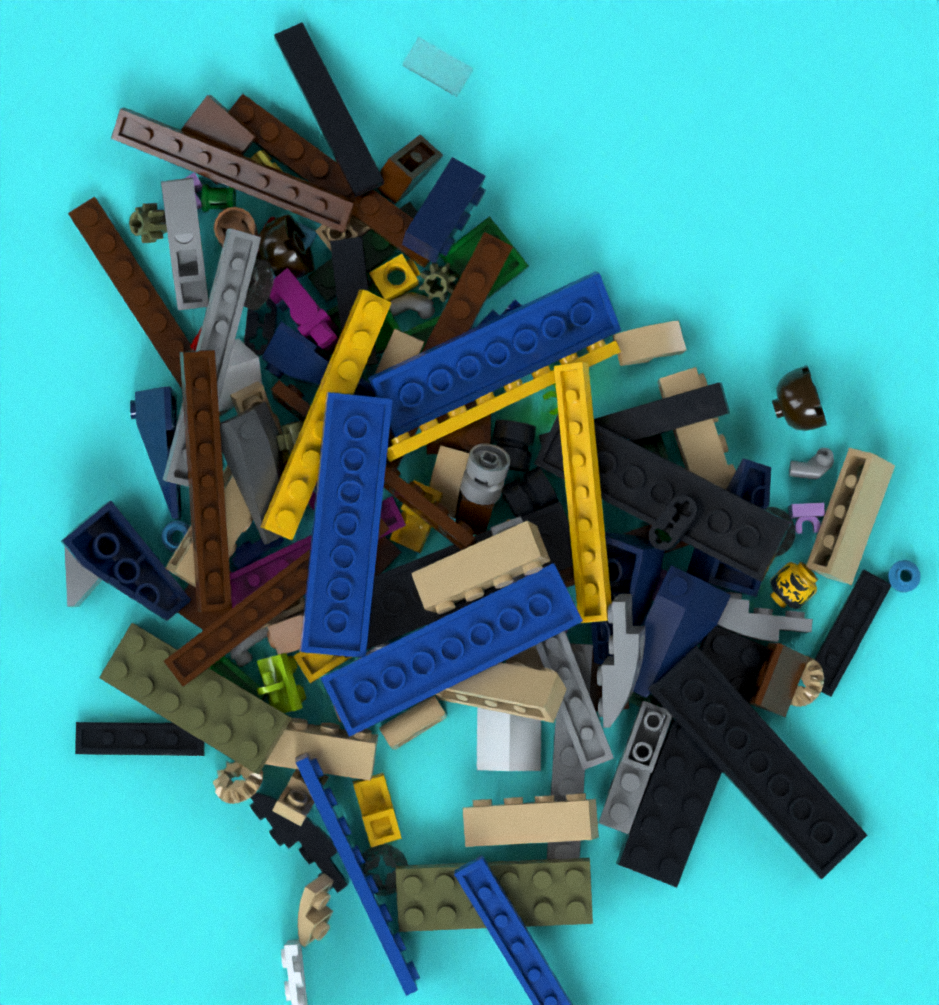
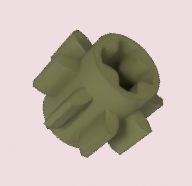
[129,203,167,243]
[419,262,459,302]
[276,420,305,457]

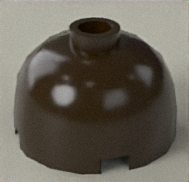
[256,214,315,279]
[772,365,827,431]

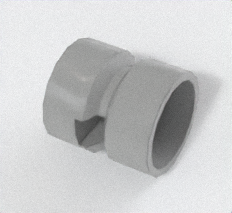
[460,443,511,505]

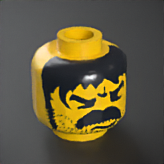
[770,562,818,609]

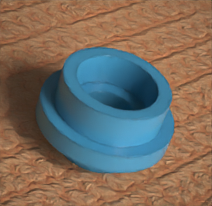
[161,521,190,553]
[888,560,920,592]

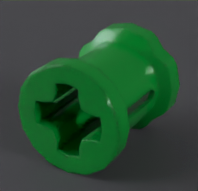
[201,184,236,212]

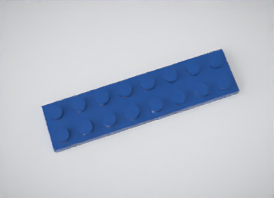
[368,271,621,437]
[300,392,393,658]
[321,563,583,737]

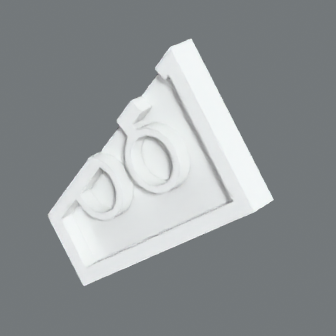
[281,939,308,1005]

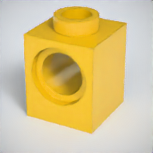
[369,254,420,301]

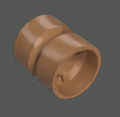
[214,207,259,247]

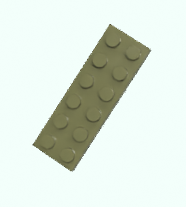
[99,623,292,774]
[395,858,593,932]

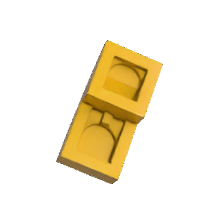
[390,480,443,553]
[353,773,402,847]

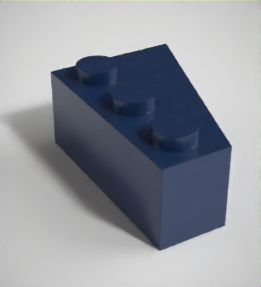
[402,157,486,263]

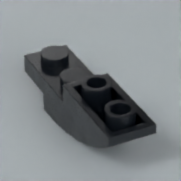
[249,792,349,893]

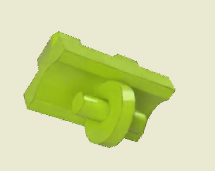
[257,653,306,713]

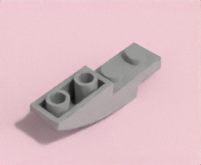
[161,178,209,310]
[717,592,813,642]
[597,594,645,728]
[598,701,672,834]

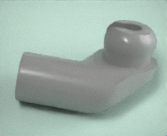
[389,292,435,319]
[789,448,834,479]
[231,627,268,667]

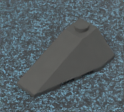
[220,402,284,545]

